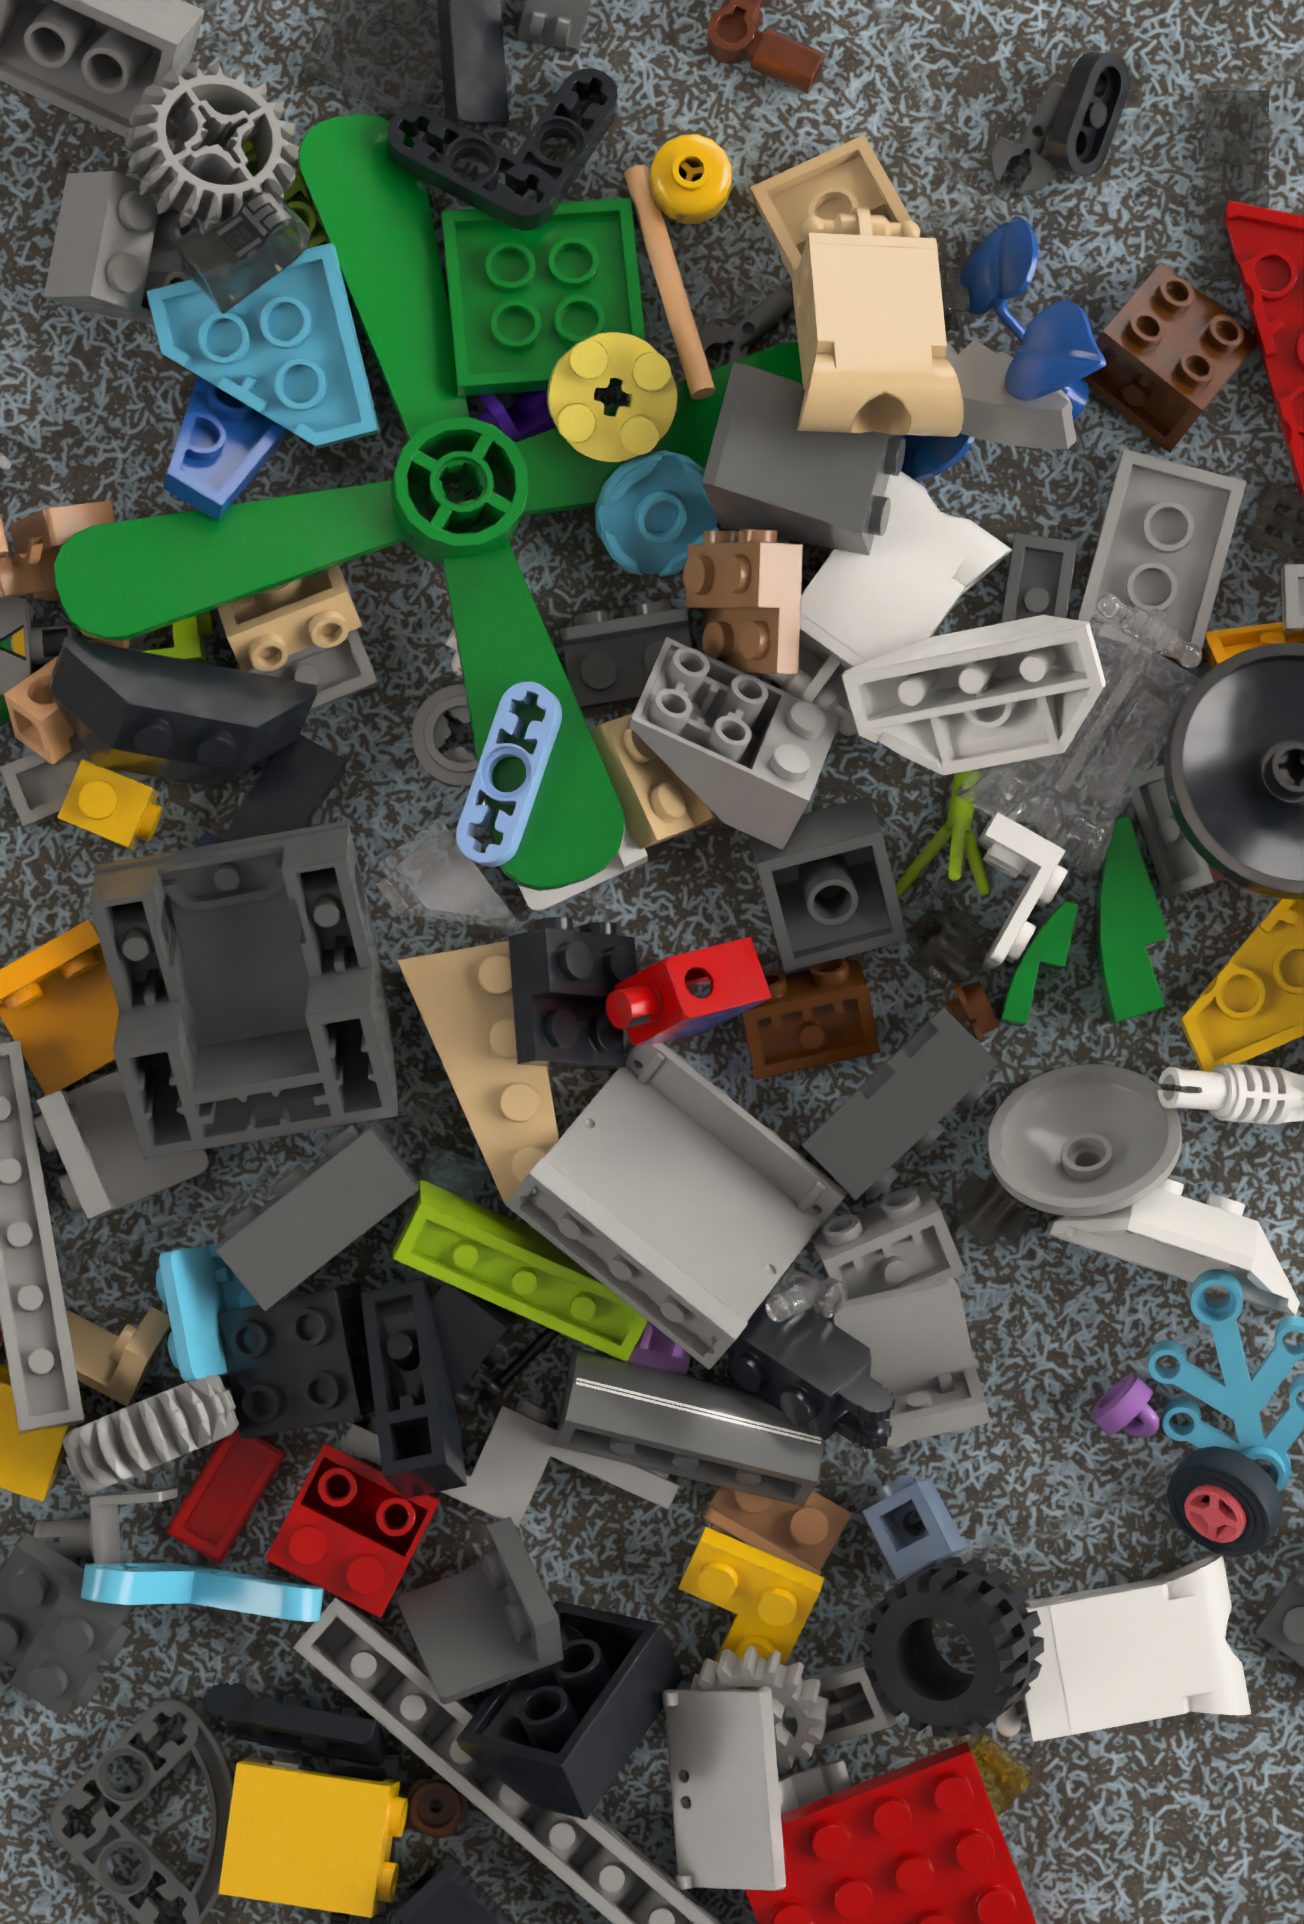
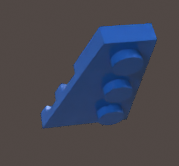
[163,375,291,521]

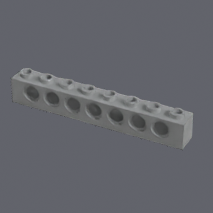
[293,1596,726,1924]

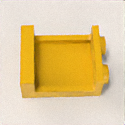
[218,1757,408,1918]

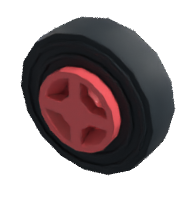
[1167,1446,1283,1557]

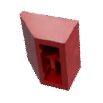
[265,1442,440,1618]

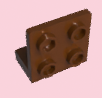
[1082,264,1257,453]

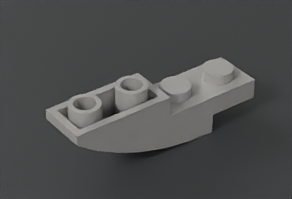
[945,339,1076,449]

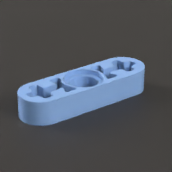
[456,682,562,867]

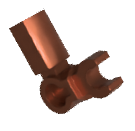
[707,0,826,94]

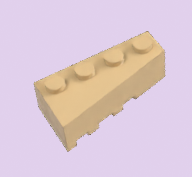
[397,941,560,1204]

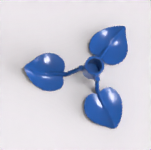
[901,216,1106,483]

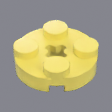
[547,332,677,462]

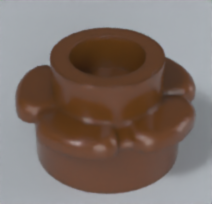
[406,1774,469,1839]

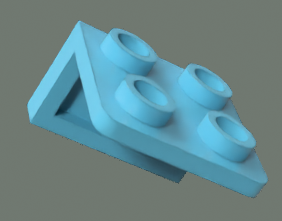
[156,1243,289,1382]

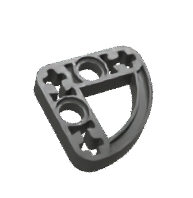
[50,1697,234,1924]

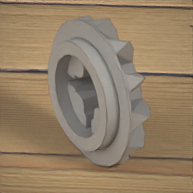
[412,684,478,787]

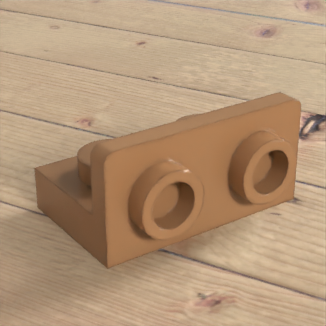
[703,1486,852,1576]

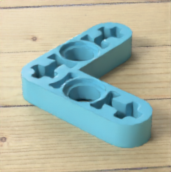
[81,1562,324,1622]

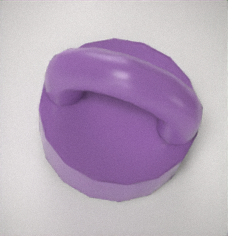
[1092,1374,1159,1438]

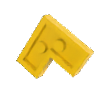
[678,1526,824,1666]

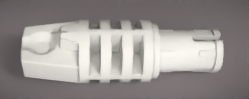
[1158,1063,1304,1125]

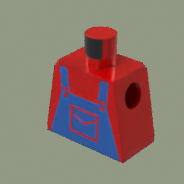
[606,937,772,1047]

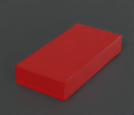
[165,1426,287,1565]

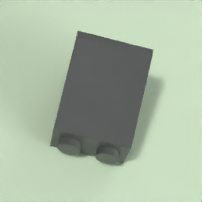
[702,363,906,555]

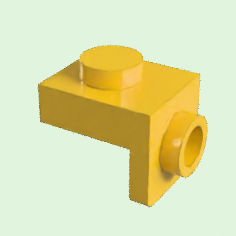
[57,759,163,851]

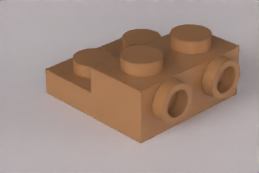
[683,529,803,674]

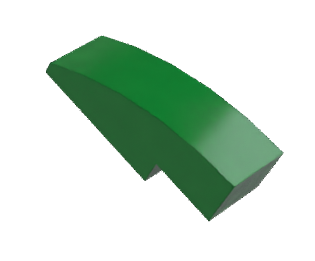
[1094,816,1169,1025]

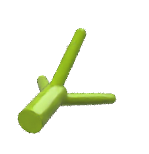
[895,770,991,898]

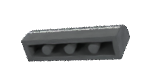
[553,1348,825,1507]

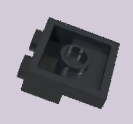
[508,917,637,1071]

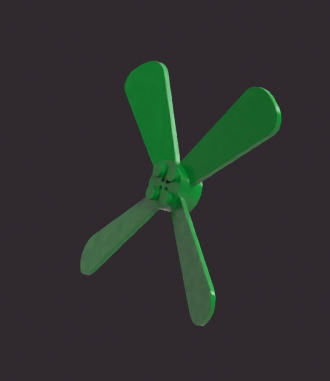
[54,114,803,891]

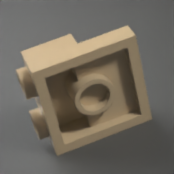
[750,135,912,279]
[217,565,362,672]
[590,713,720,850]

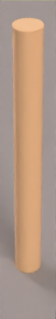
[624,165,716,400]

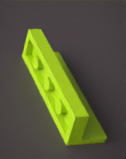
[393,1180,648,1362]

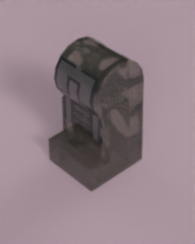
[175,190,310,314]

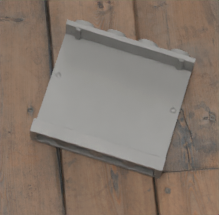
[505,1043,847,1370]

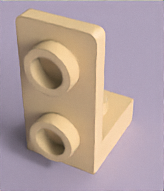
[65,1306,171,1407]

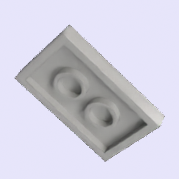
[1076,449,1246,668]

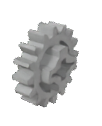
[690,1646,829,1770]

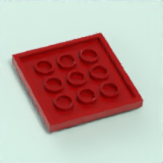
[745,1741,1037,1924]

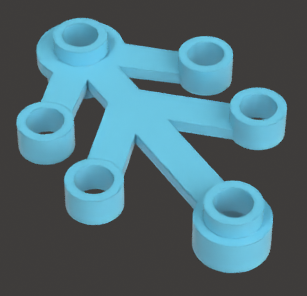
[1148,1269,1304,1492]

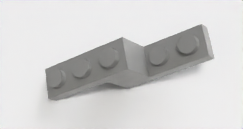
[342,1398,679,1527]

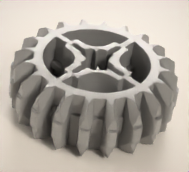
[125,61,299,234]
[62,1375,239,1492]

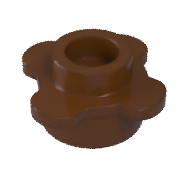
[947,980,1000,1043]

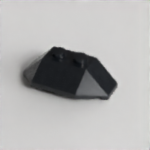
[49,637,317,789]

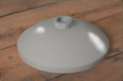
[988,1064,1182,1216]

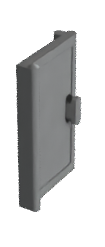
[662,1686,786,1891]

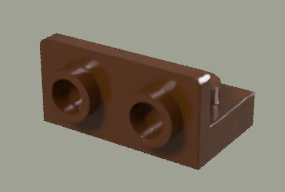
[741,958,880,1080]

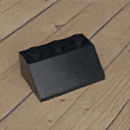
[456,1600,684,1820]

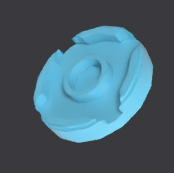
[595,450,719,577]

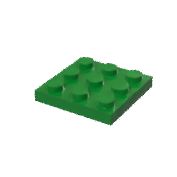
[441,198,646,397]

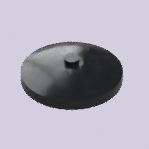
[1164,643,1304,900]

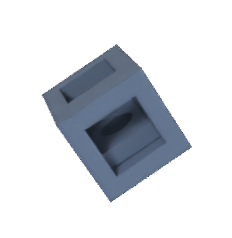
[862,1474,970,1581]

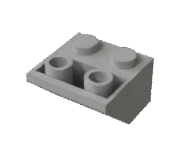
[44,171,206,324]

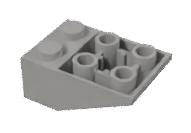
[628,637,841,850]

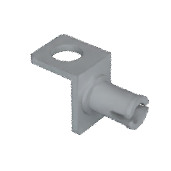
[34,1487,178,1563]

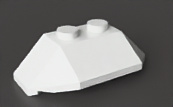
[841,615,1106,775]
[1045,1179,1300,1315]

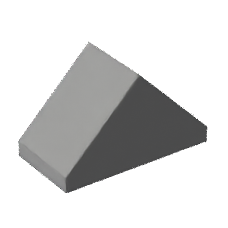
[810,1656,897,1750]

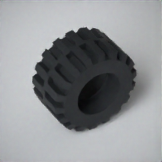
[863,1557,1044,1738]

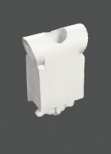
[760,471,1012,736]
[996,1553,1251,1742]

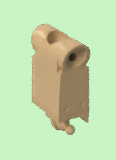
[791,208,964,437]

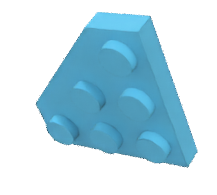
[146,243,381,449]

